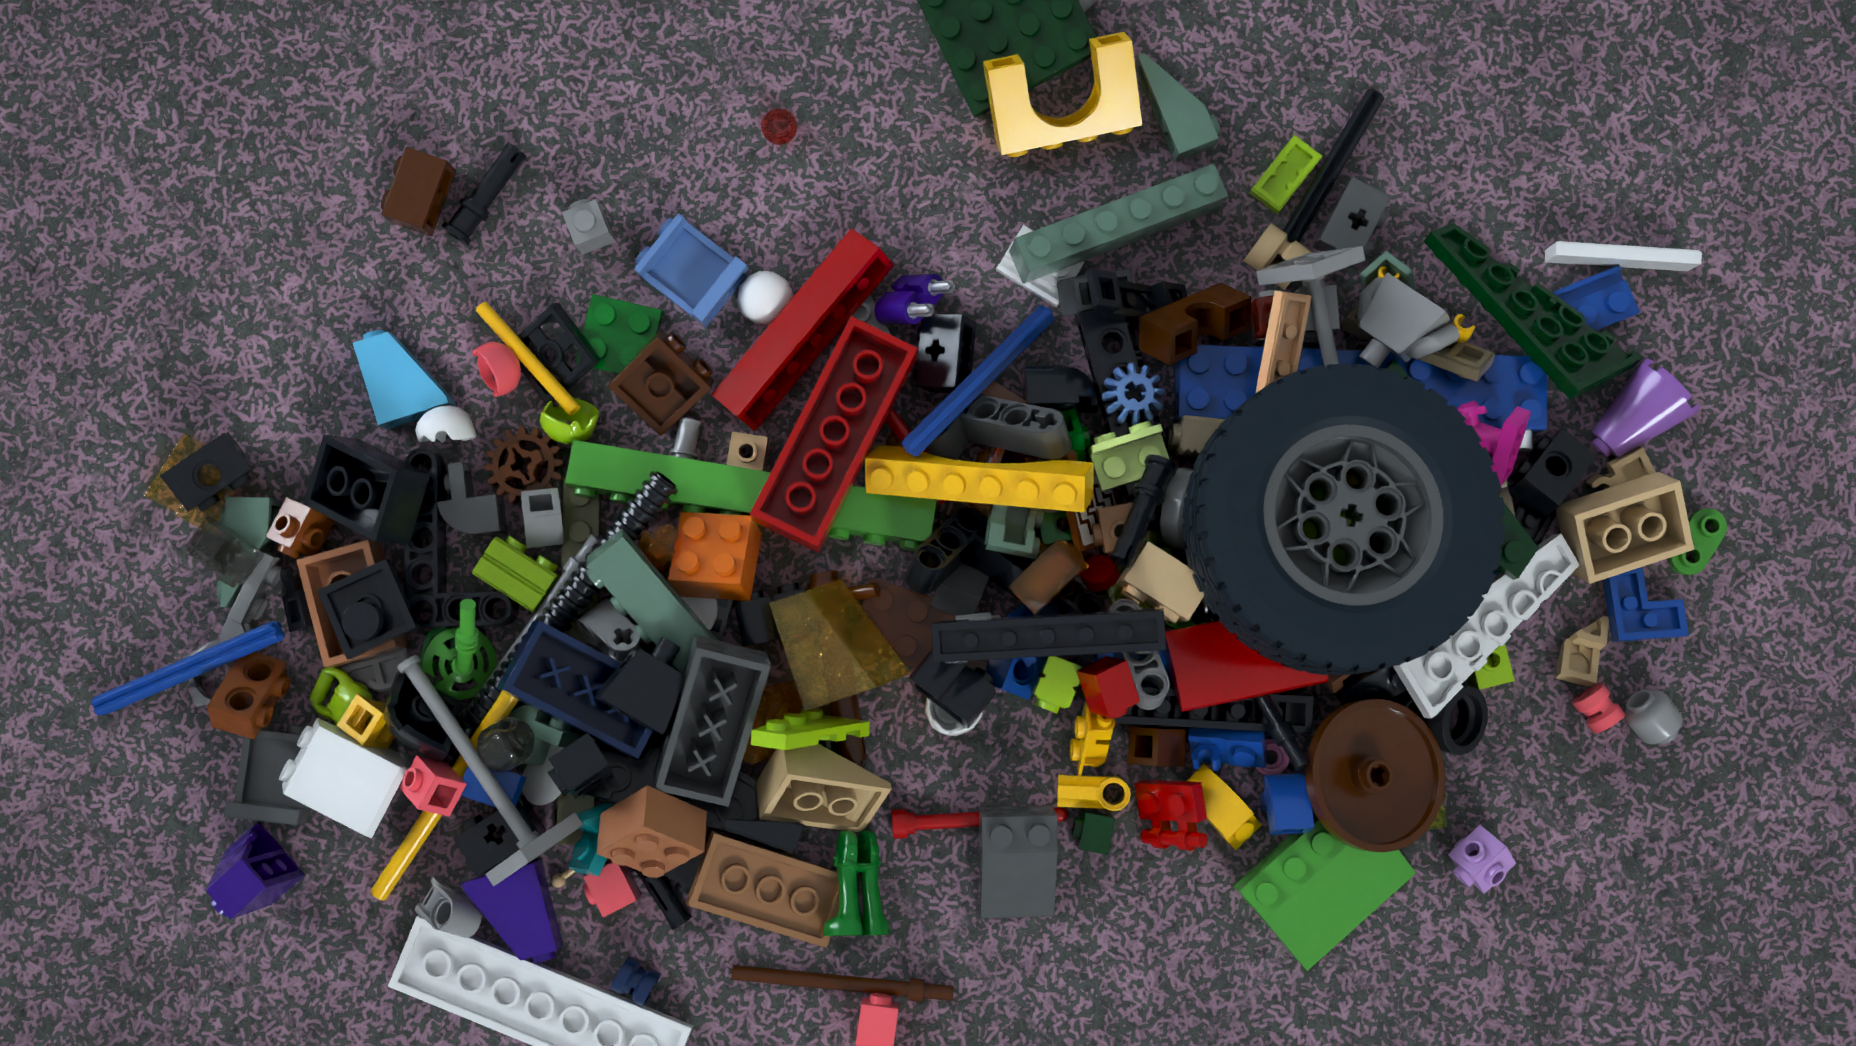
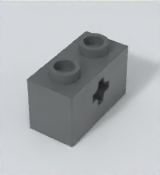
[1313,176,1391,267]

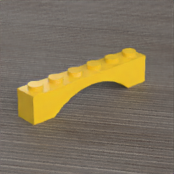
[865,445,1094,513]

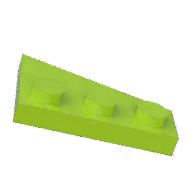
[751,708,870,750]

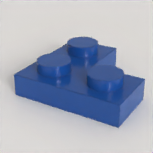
[1603,567,1689,642]

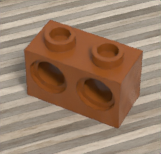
[207,652,291,740]

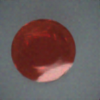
[761,109,797,145]

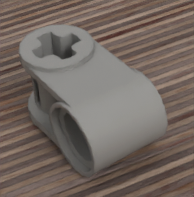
[576,598,642,663]
[414,875,482,938]

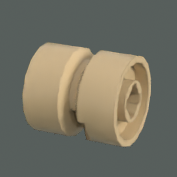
[1243,223,1312,290]

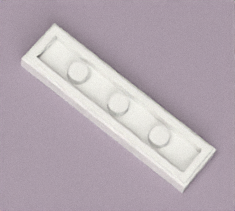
[1545,241,1702,271]

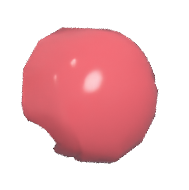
[472,342,522,397]

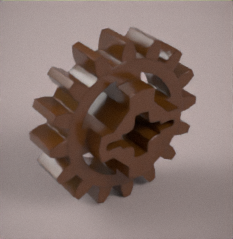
[484,426,566,504]

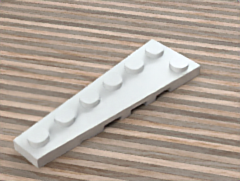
[1393,534,1580,718]

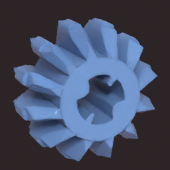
[1101,363,1165,426]

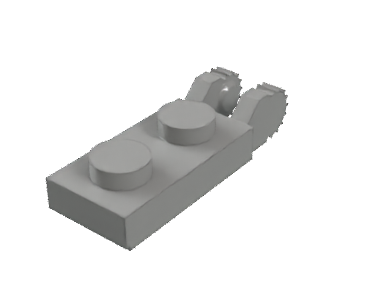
[218,552,284,643]

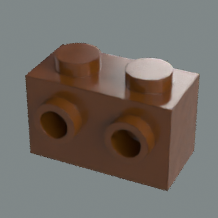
[381,147,456,237]

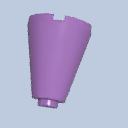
[1591,358,1700,458]

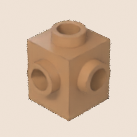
[1092,502,1147,553]

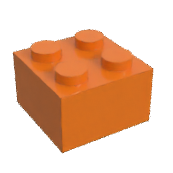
[668,512,762,601]

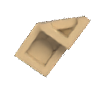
[1555,615,1609,688]

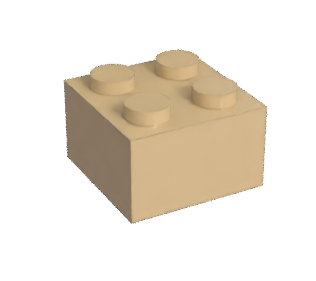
[1116,541,1204,624]

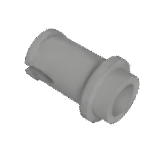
[669,418,702,460]

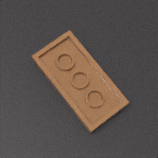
[686,831,839,948]

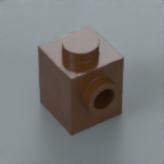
[1128,727,1186,767]

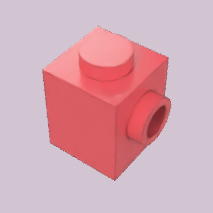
[400,755,467,817]
[583,858,642,917]
[855,993,899,1046]

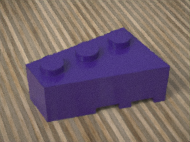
[205,821,305,919]

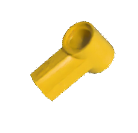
[1057,774,1131,811]

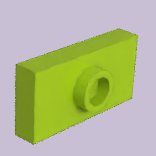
[1249,134,1323,214]

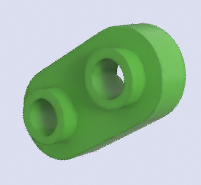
[1667,508,1727,575]

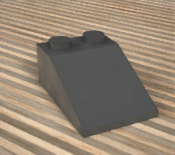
[978,805,1058,918]

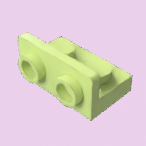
[1087,421,1170,492]

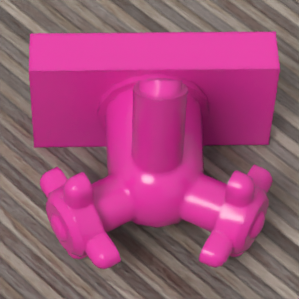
[1456,401,1532,486]

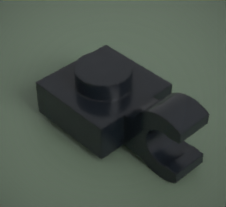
[280,567,313,632]

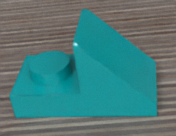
[563,803,615,876]

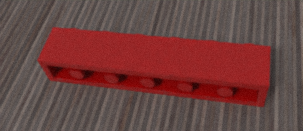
[711,228,894,432]

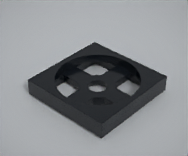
[518,303,601,405]

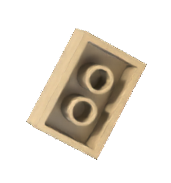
[1556,472,1694,584]

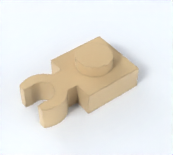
[1586,446,1656,489]

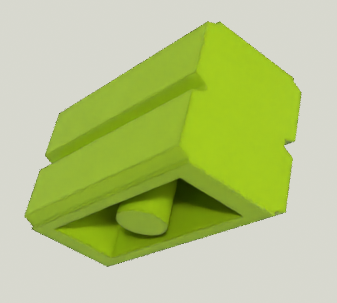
[472,535,561,613]
[1032,656,1082,714]

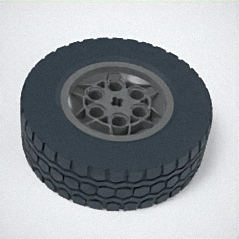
[1182,363,1505,675]

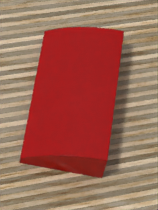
[1163,621,1328,712]

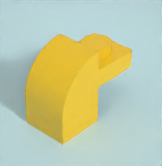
[1187,764,1262,851]

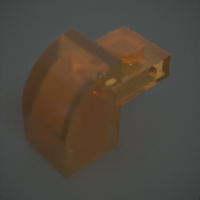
[1009,539,1090,615]

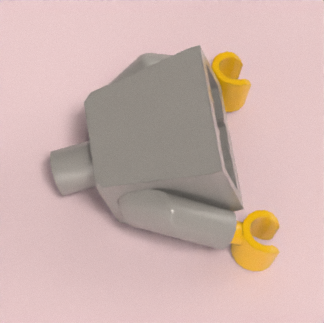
[1357,266,1475,369]

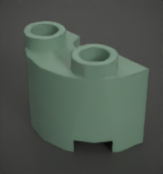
[984,505,1044,559]

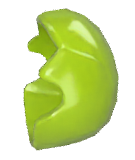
[539,398,600,445]

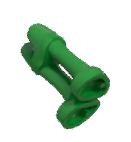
[823,830,890,936]

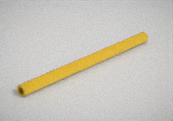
[370,692,518,901]

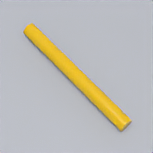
[475,301,581,416]

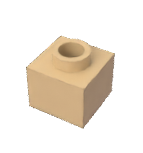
[726,431,770,471]

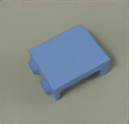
[634,213,750,327]

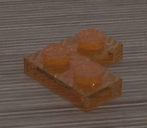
[743,680,807,764]

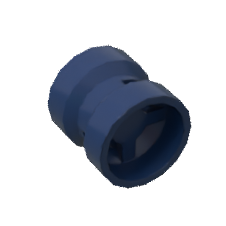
[610,955,661,1007]

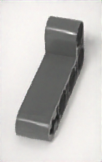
[926,392,1072,460]

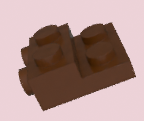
[608,329,714,436]

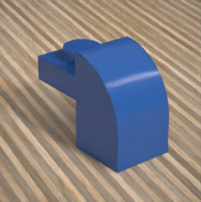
[1259,773,1314,835]

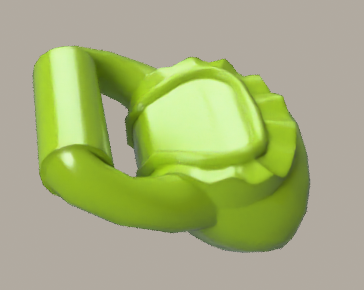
[309,667,372,725]

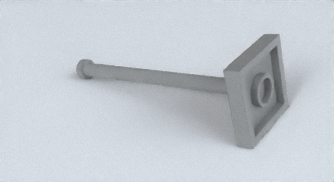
[1256,246,1365,485]
[397,654,583,887]

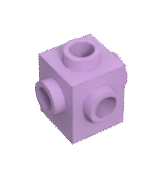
[1448,825,1516,894]

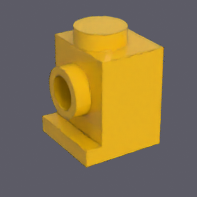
[336,694,395,749]

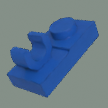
[1188,727,1268,771]

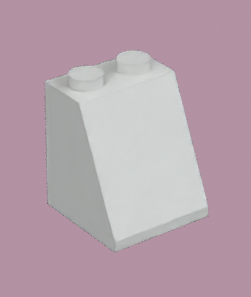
[279,718,407,838]

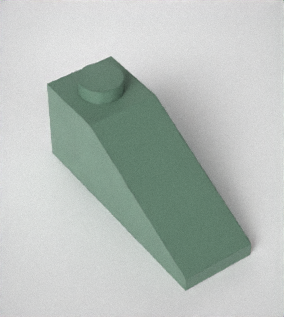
[1135,53,1220,163]

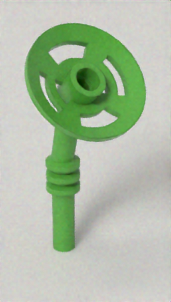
[422,599,497,700]

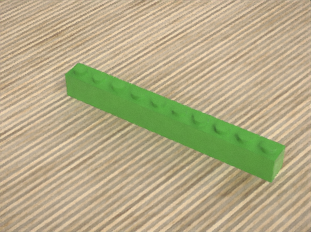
[565,440,937,552]

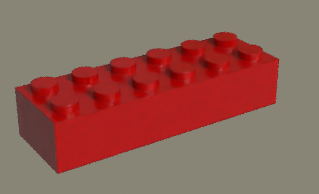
[750,316,918,553]

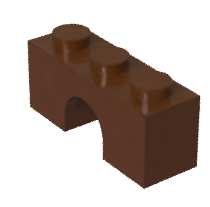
[1139,282,1251,365]

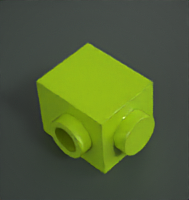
[1467,644,1515,690]

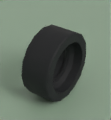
[1420,684,1488,755]

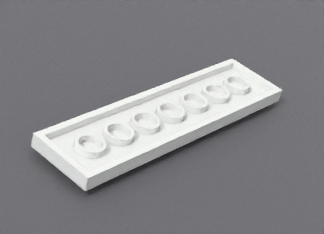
[388,915,693,1046]

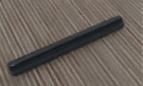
[1283,89,1384,243]

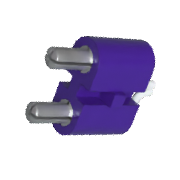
[874,274,955,326]

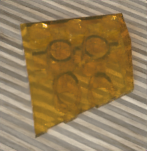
[769,579,910,711]

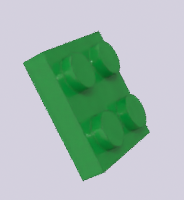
[575,294,664,374]

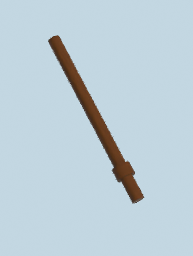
[731,965,954,1002]

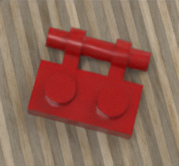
[1134,780,1208,851]

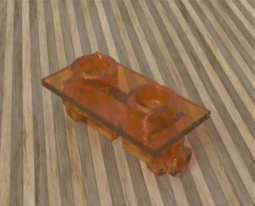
[637,524,678,575]

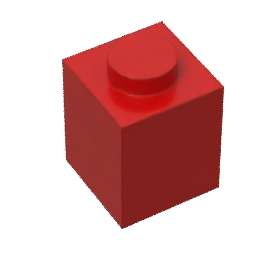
[1076,656,1140,719]

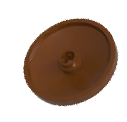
[1305,699,1445,852]

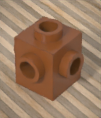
[266,497,335,559]

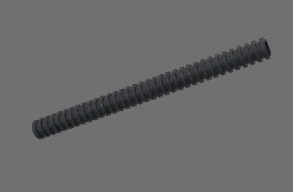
[440,471,678,767]

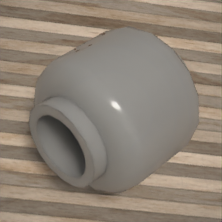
[1624,689,1683,745]

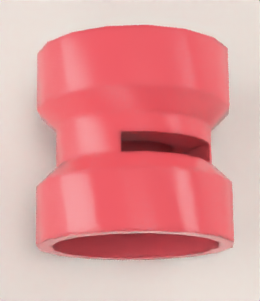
[1571,683,1625,734]

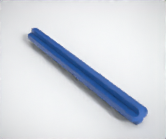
[902,305,1055,457]
[91,621,285,715]

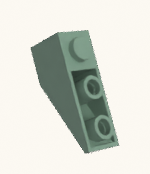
[217,497,281,608]

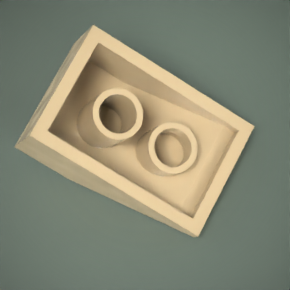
[755,744,892,833]

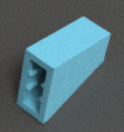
[353,330,456,429]

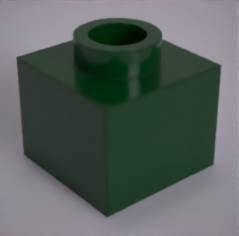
[1071,810,1115,855]

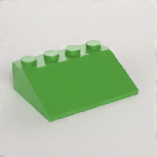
[1233,813,1416,971]

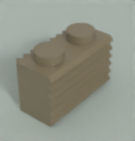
[1166,415,1226,462]

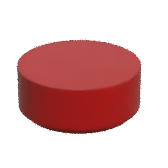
[1080,555,1119,591]

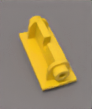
[1070,701,1115,776]

